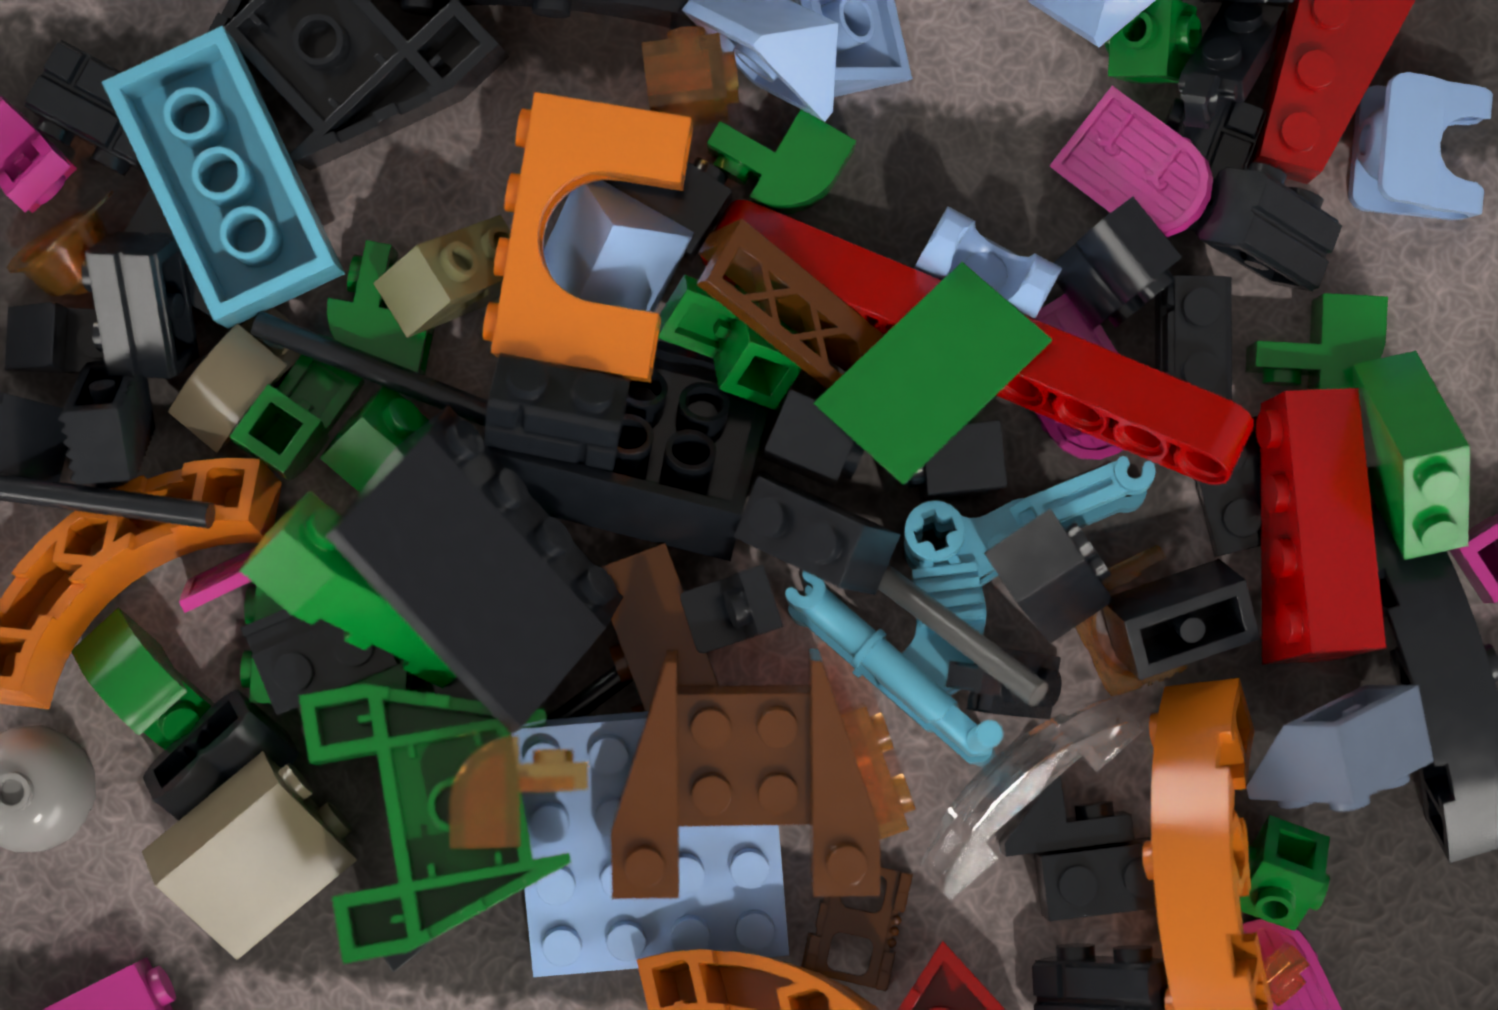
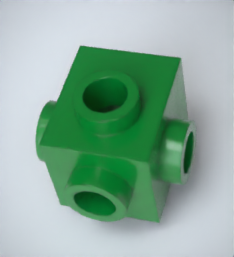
[1105,0,1202,84]
[1239,815,1330,931]

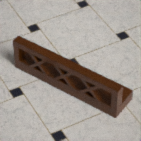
[697,219,884,389]

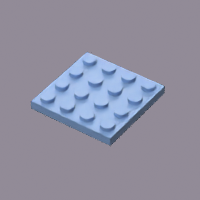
[512,711,789,977]

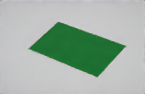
[813,262,1052,485]

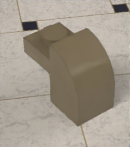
[168,308,301,453]

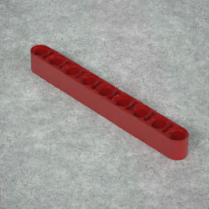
[701,200,1254,485]

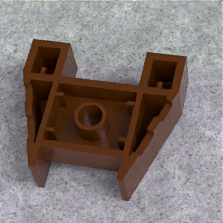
[611,649,880,899]

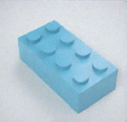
[102,26,345,329]

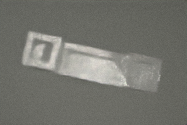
[920,698,1145,901]

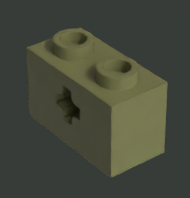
[373,214,511,338]

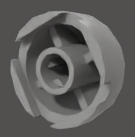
[0,725,96,853]

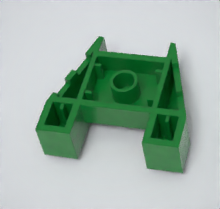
[240,386,457,689]
[299,684,571,964]

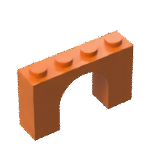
[483,92,694,383]

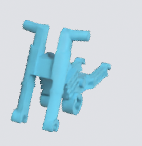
[785,456,1155,768]

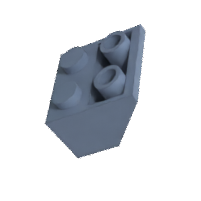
[1246,685,1434,811]

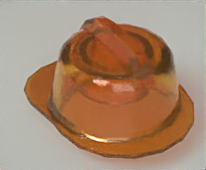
[6,190,114,297]

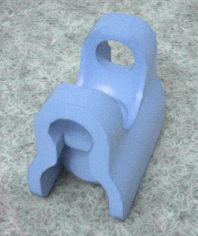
[1348,72,1493,220]
[914,206,1062,319]

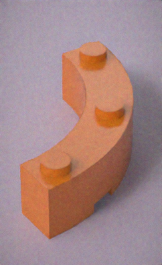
[0,458,282,709]
[1142,678,1274,1010]
[637,949,880,1010]

